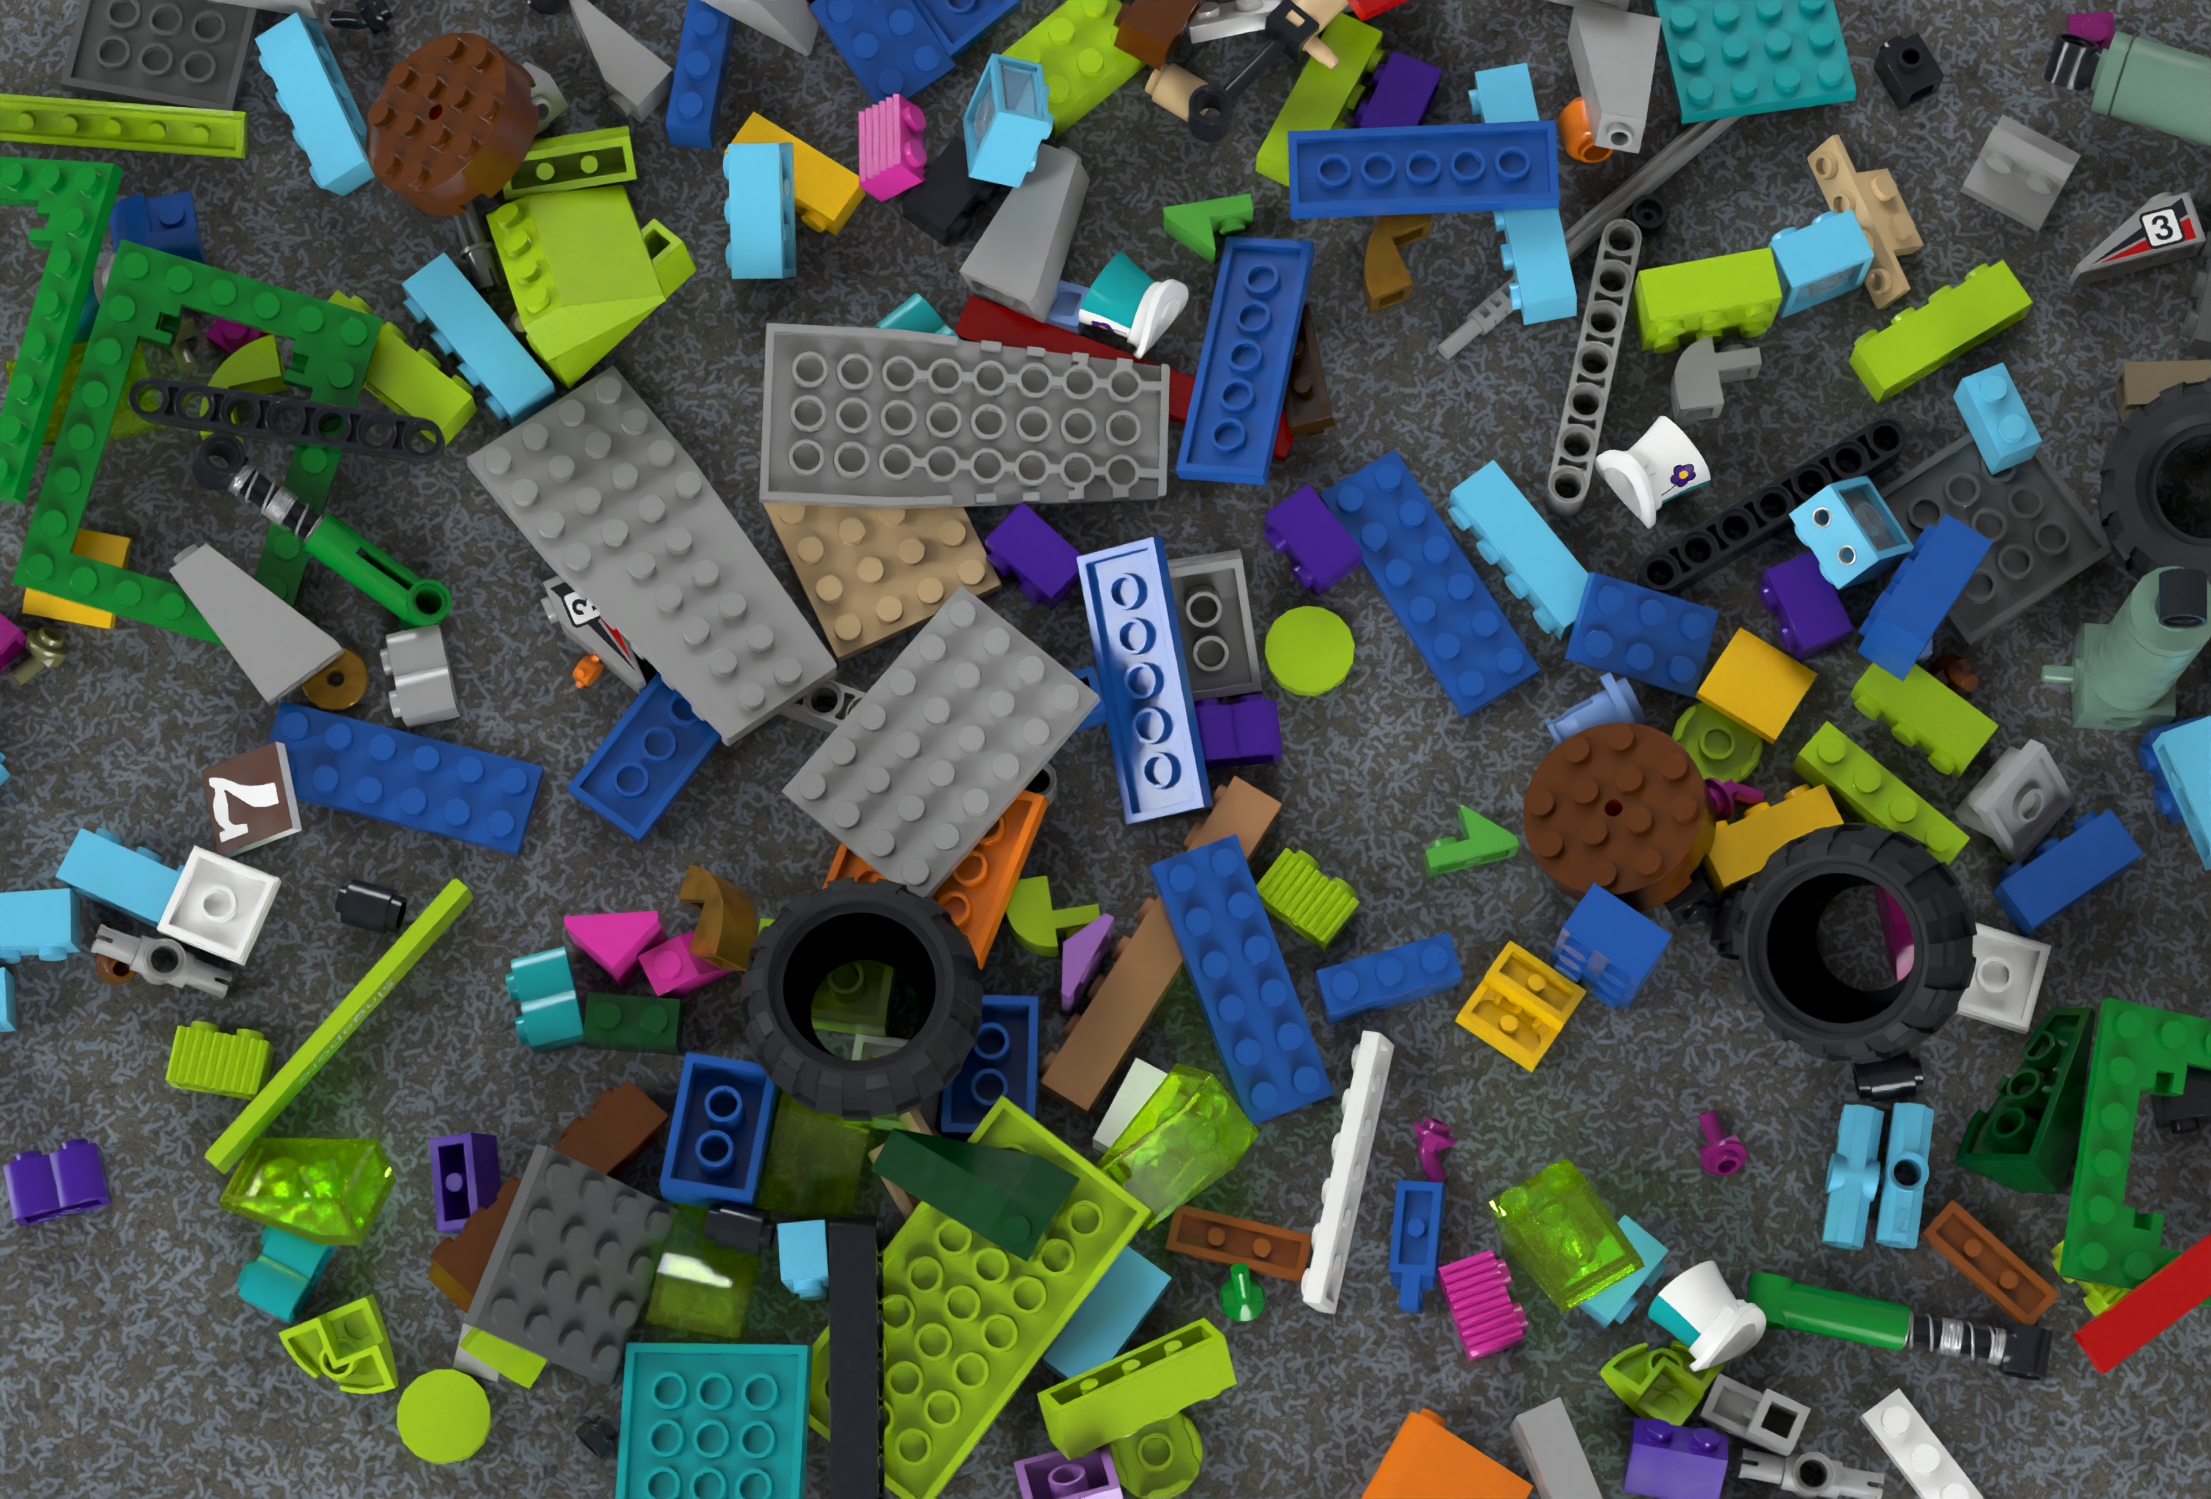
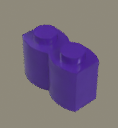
[1194,694,1283,770]
[3,1139,112,1226]

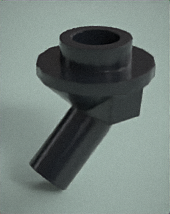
[330,0,394,35]

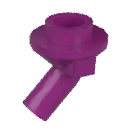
[1705,777,1764,820]
[1697,1109,1747,1176]
[1413,1116,1457,1182]

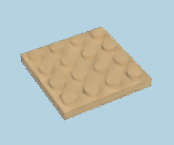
[763,503,1002,663]

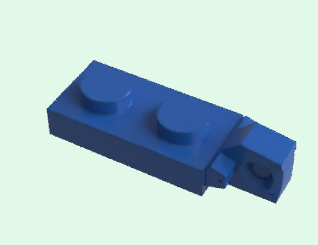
[1388,1180,1446,1314]

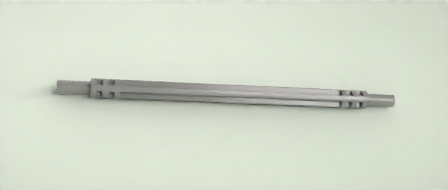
[1437,116,1741,360]

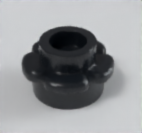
[1626,195,1670,237]
[575,1415,618,1459]

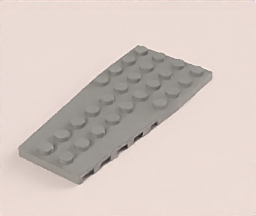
[759,323,1170,509]
[467,366,837,746]

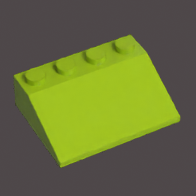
[486,185,667,362]

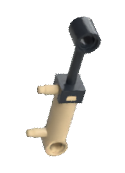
[1188,0,1349,142]

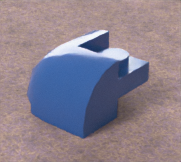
[109,191,207,265]

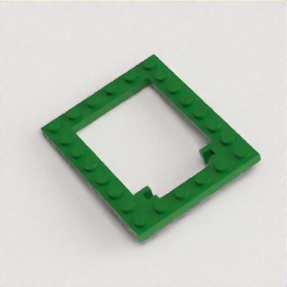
[0,156,124,504]
[12,239,384,648]
[2059,997,2211,1308]

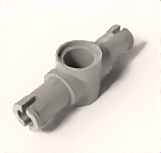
[91,924,233,999]
[1737,1448,1885,1499]

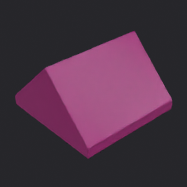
[564,911,666,987]

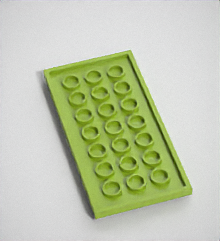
[808,1095,1153,1499]

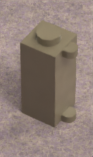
[2115,360,2211,423]

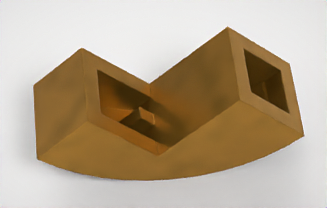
[1363,213,1432,314]
[678,865,757,971]

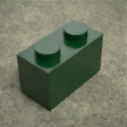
[583,992,685,1056]

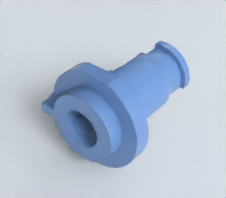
[1545,672,1647,746]

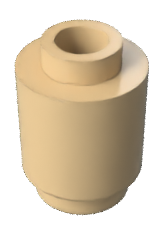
[1145,63,1209,122]

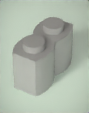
[380,623,461,729]

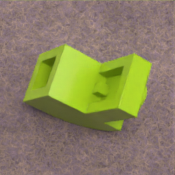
[1005,875,1100,957]

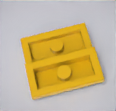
[22,528,133,629]
[1695,627,1818,744]
[1455,940,1587,1073]

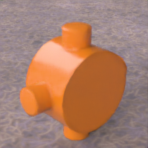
[572,653,604,689]

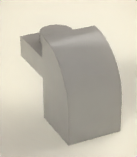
[1670,336,1762,424]
[1698,1373,1811,1456]

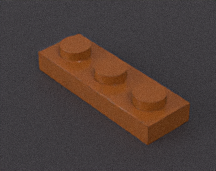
[1920,1199,2060,1326]
[1165,1203,1312,1283]

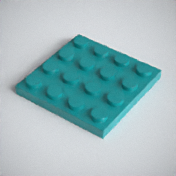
[1652,0,1857,124]
[615,1342,813,1499]

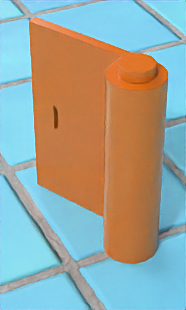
[1360,1408,1534,1499]

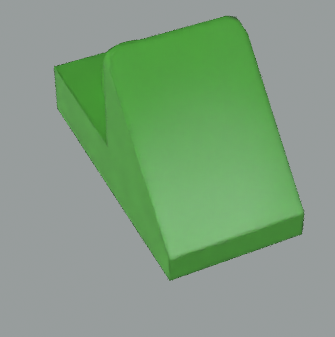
[1162,194,1253,264]
[1423,805,1519,877]

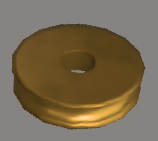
[302,646,369,711]

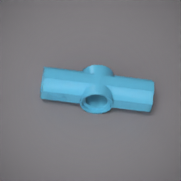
[1875,1102,1934,1249]
[1821,1104,1884,1250]

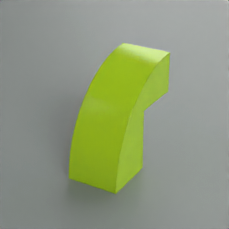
[200,335,289,443]

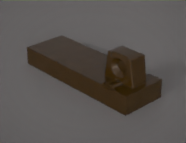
[1284,304,1335,437]

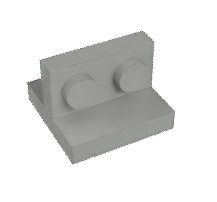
[1960,114,2081,232]
[1954,739,2075,864]

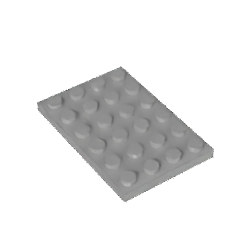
[781,585,1101,898]

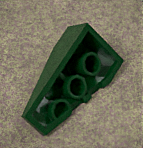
[1954,1007,2096,1194]
[870,1128,1081,1262]

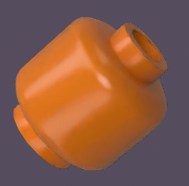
[1557,96,1614,163]

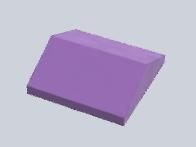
[1061,913,1114,1016]

